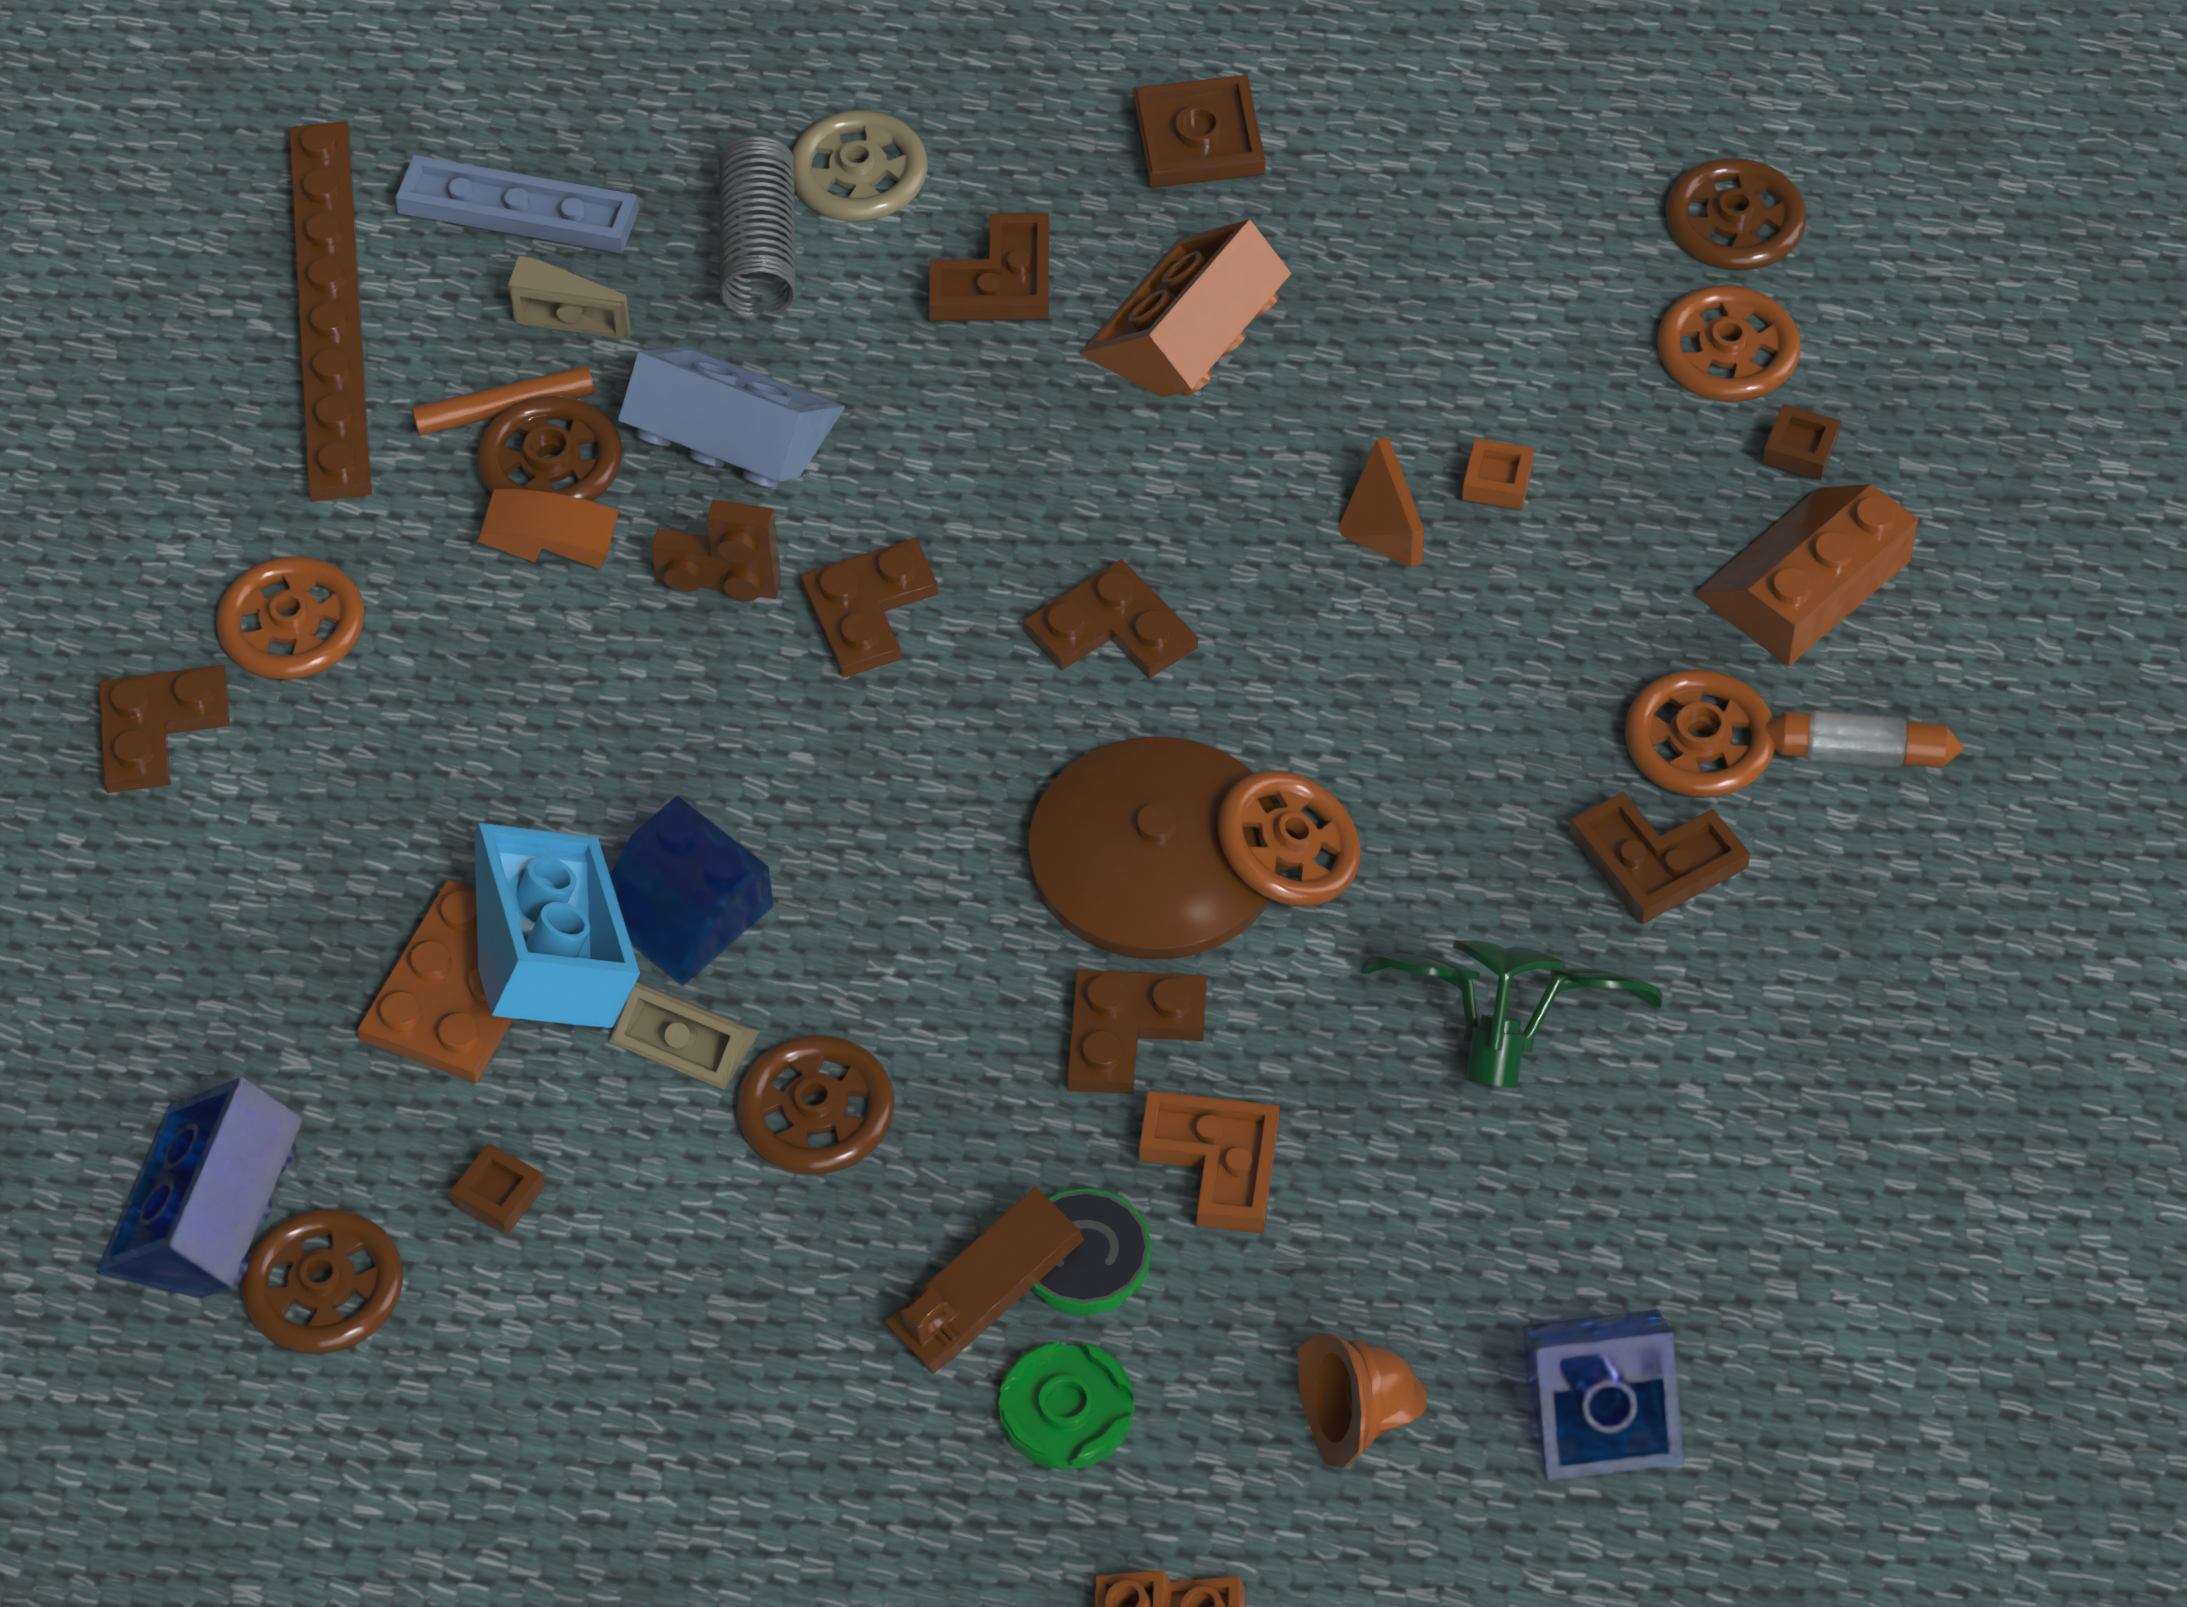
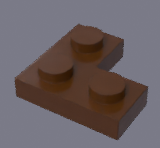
[929,213,1050,321]
[651,499,781,601]
[800,538,938,678]
[1023,559,1198,679]
[99,665,231,793]
[1569,791,1750,924]
[1068,969,1207,1094]

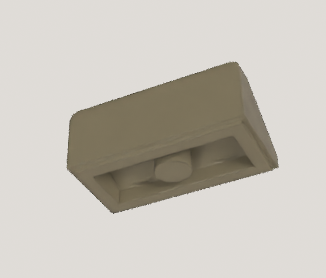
[609,982,760,1090]

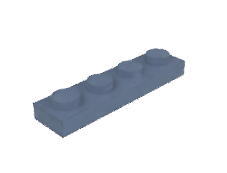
[395,155,639,254]

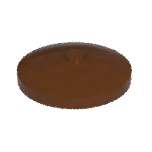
[1029,737,1283,959]

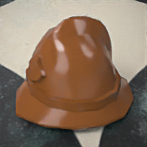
[1298,1333,1427,1468]

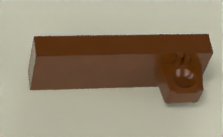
[885,1186,1084,1374]

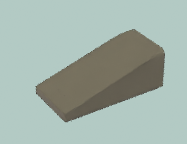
[508,255,631,339]

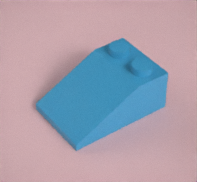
[474,823,640,1028]

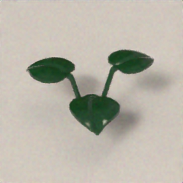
[1361,940,1663,1088]

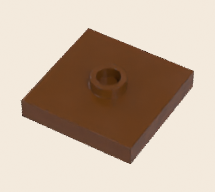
[1133,75,1265,188]

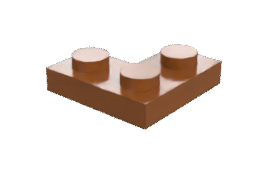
[1139,1091,1280,1234]

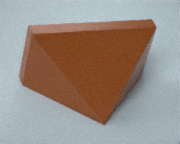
[1338,437,1425,567]

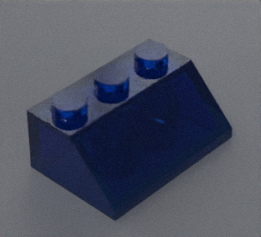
[96,1077,303,1299]

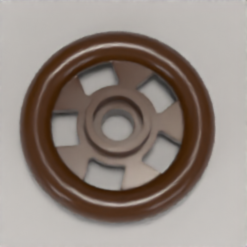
[1665,158,1807,271]
[477,396,622,501]
[736,1035,894,1175]
[241,1209,403,1354]

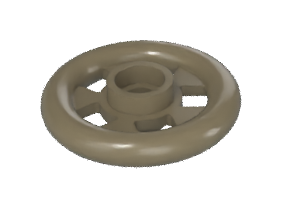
[792,110,928,222]

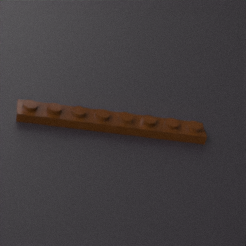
[290,121,372,502]

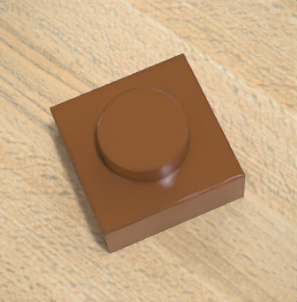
[1462,438,1535,510]

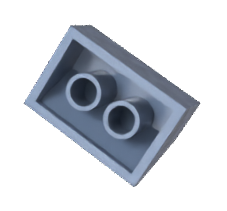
[618,346,845,487]

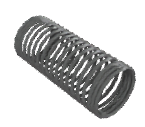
[719,136,796,316]

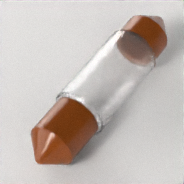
[1765,710,1963,768]

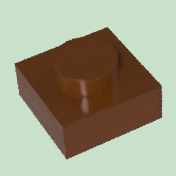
[1762,404,1841,481]
[449,1143,546,1236]

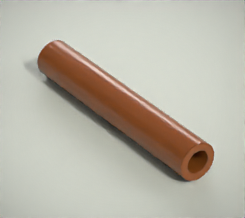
[412,365,595,436]

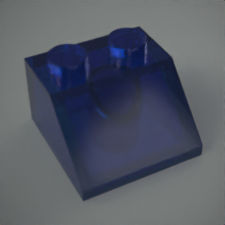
[610,795,774,987]
[1523,1309,1684,1481]

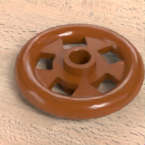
[1657,285,1801,402]
[216,556,365,680]
[1624,669,1775,798]
[1217,771,1361,907]

